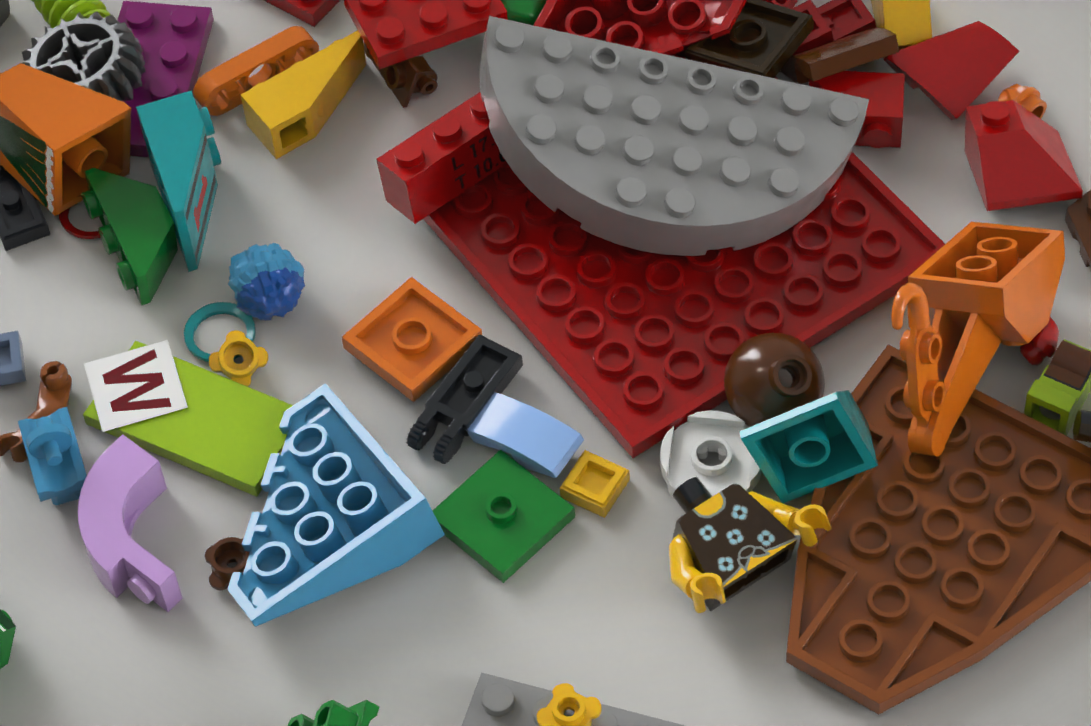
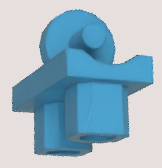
[18,407,87,505]

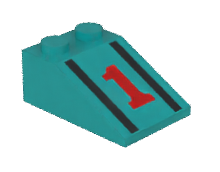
[136,91,222,272]

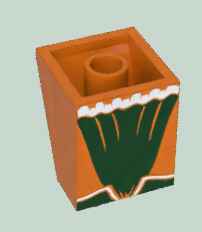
[0,63,131,216]

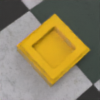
[559,450,630,518]

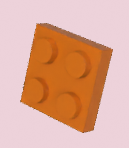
[342,277,482,402]

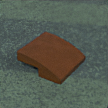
[781,27,899,84]

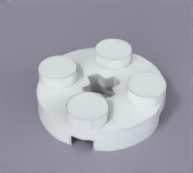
[660,410,762,498]

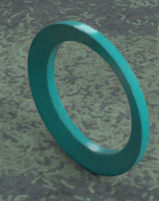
[184,302,256,362]

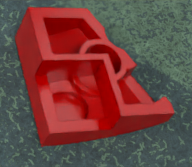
[883,21,1019,120]

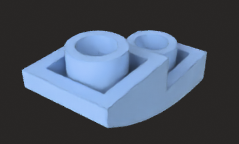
[465,392,584,478]

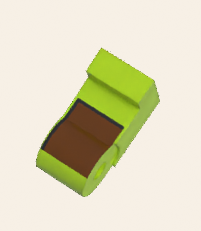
[1024,339,1091,436]

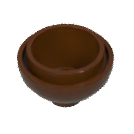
[724,333,825,427]

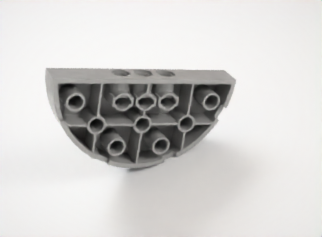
[480,16,869,256]

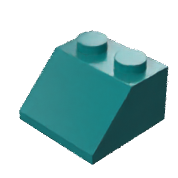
[739,390,878,503]

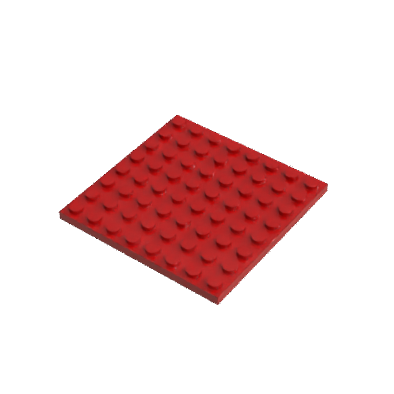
[423,45,945,458]

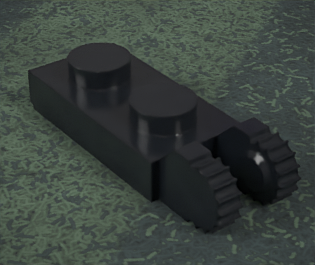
[406,335,523,464]

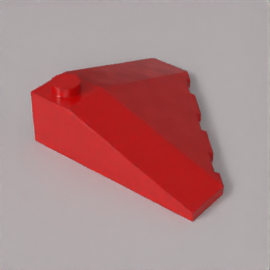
[534,0,747,55]

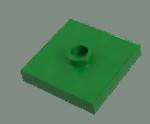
[432,450,575,583]

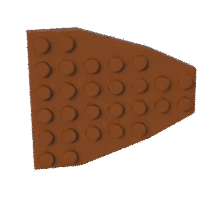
[786,344,1091,714]

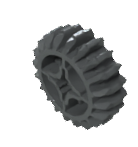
[22,11,146,101]

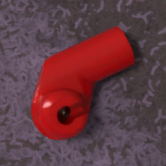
[1020,317,1059,366]

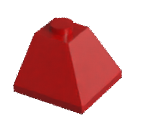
[964,100,1083,211]

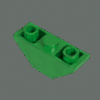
[81,168,178,305]

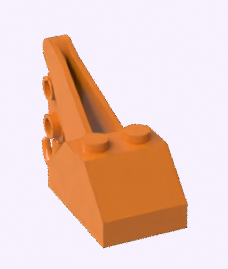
[891,221,1065,457]

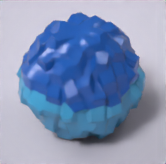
[228,243,305,321]

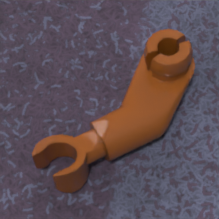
[0,361,72,463]

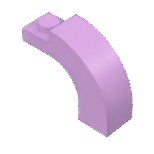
[78,434,182,612]

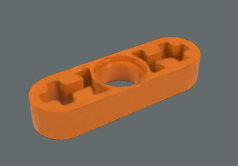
[193,26,319,116]

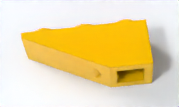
[241,30,367,159]

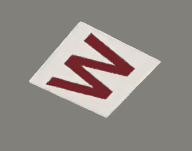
[84,340,188,432]

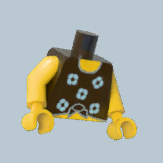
[669,477,832,613]

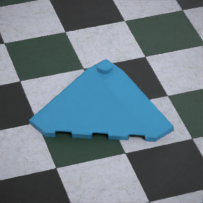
[227,383,445,627]

